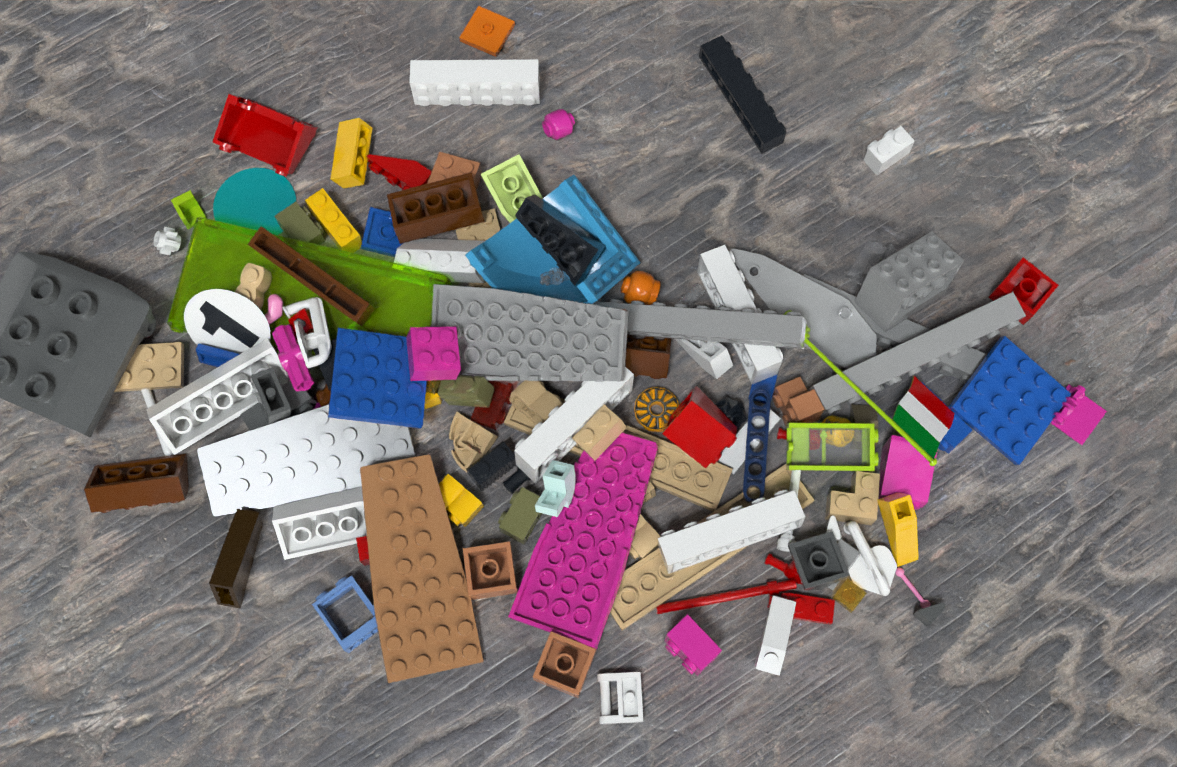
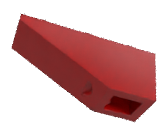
[366,154,432,190]

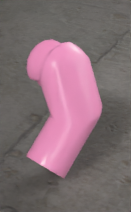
[264,294,283,325]

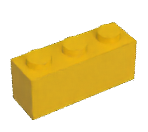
[330,118,372,188]
[305,188,362,258]

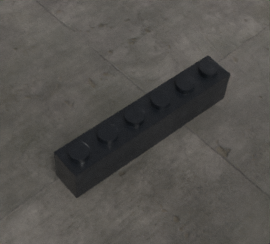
[699,35,786,154]

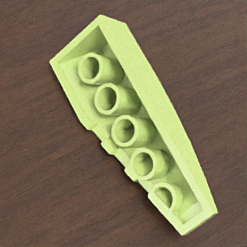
[481,154,543,223]

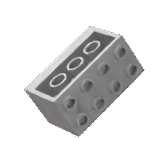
[854,231,964,332]

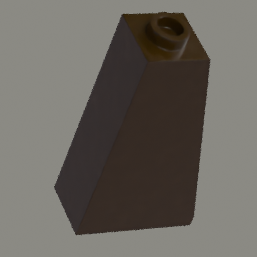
[209,508,263,608]

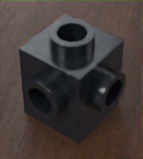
[715,396,747,429]

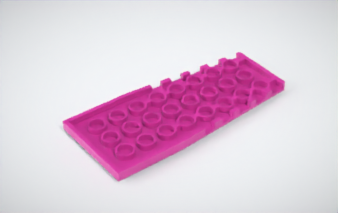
[508,433,658,649]

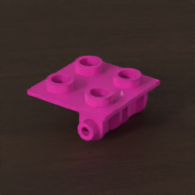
[1051,384,1107,446]

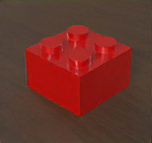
[989,257,1059,325]

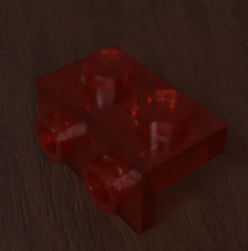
[471,380,514,430]

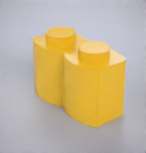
[439,474,484,527]

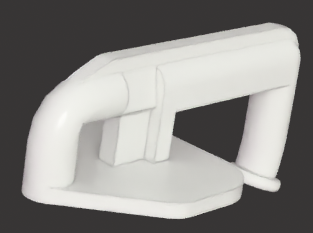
[282,297,332,368]
[843,521,897,596]

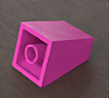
[878,435,938,510]

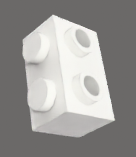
[863,126,915,175]

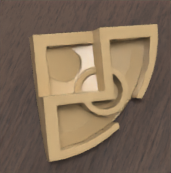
[449,412,498,473]

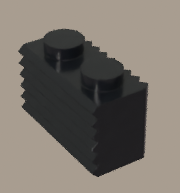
[466,441,517,491]

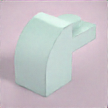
[535,460,575,517]

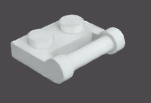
[597,672,643,725]

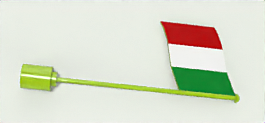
[783,310,954,466]

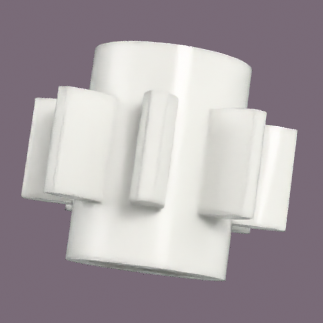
[153,227,181,255]

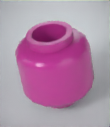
[542,109,575,140]

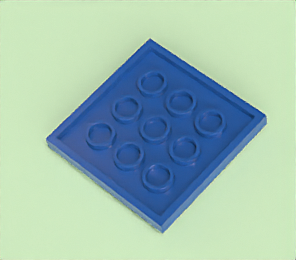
[328,328,427,428]
[948,336,1071,465]

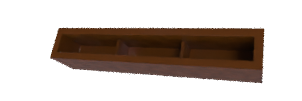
[247,226,375,326]

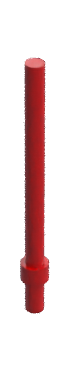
[656,579,797,614]

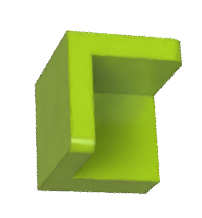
[171,190,207,229]

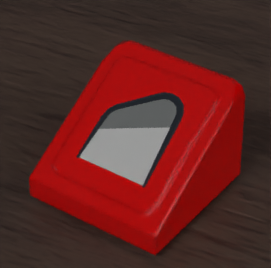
[288,308,314,341]

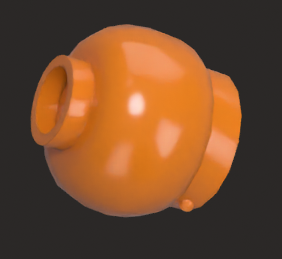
[621,271,660,305]

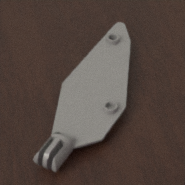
[730,249,889,396]

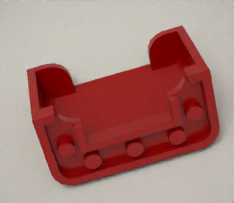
[212,94,318,177]

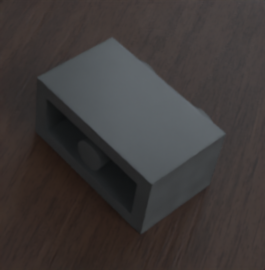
[251,367,291,425]

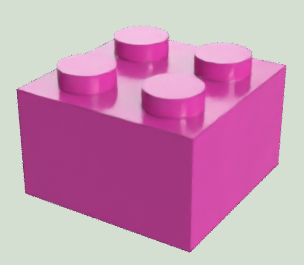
[406,327,461,381]
[664,614,722,676]

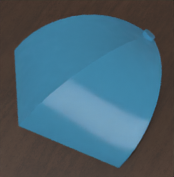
[465,175,640,304]

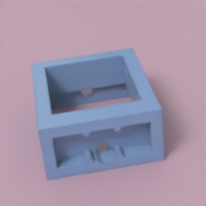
[312,576,378,654]

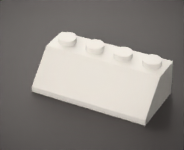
[393,238,485,283]
[272,487,367,560]

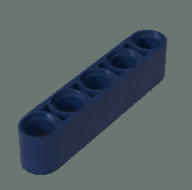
[743,389,771,505]

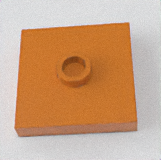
[459,6,515,57]

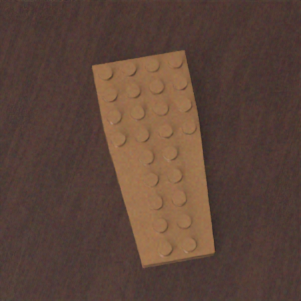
[360,455,484,683]

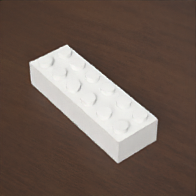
[410,59,540,106]
[697,245,783,384]
[146,338,291,455]
[514,367,634,484]
[658,490,805,574]

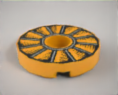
[634,387,679,432]

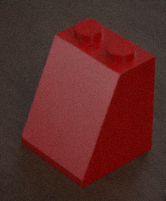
[662,386,737,468]

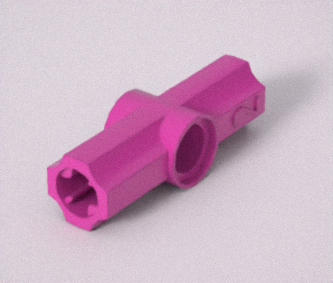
[272,325,314,392]

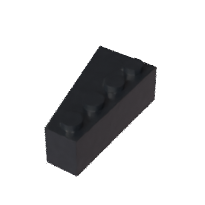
[515,195,606,286]

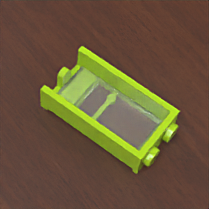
[786,423,879,471]

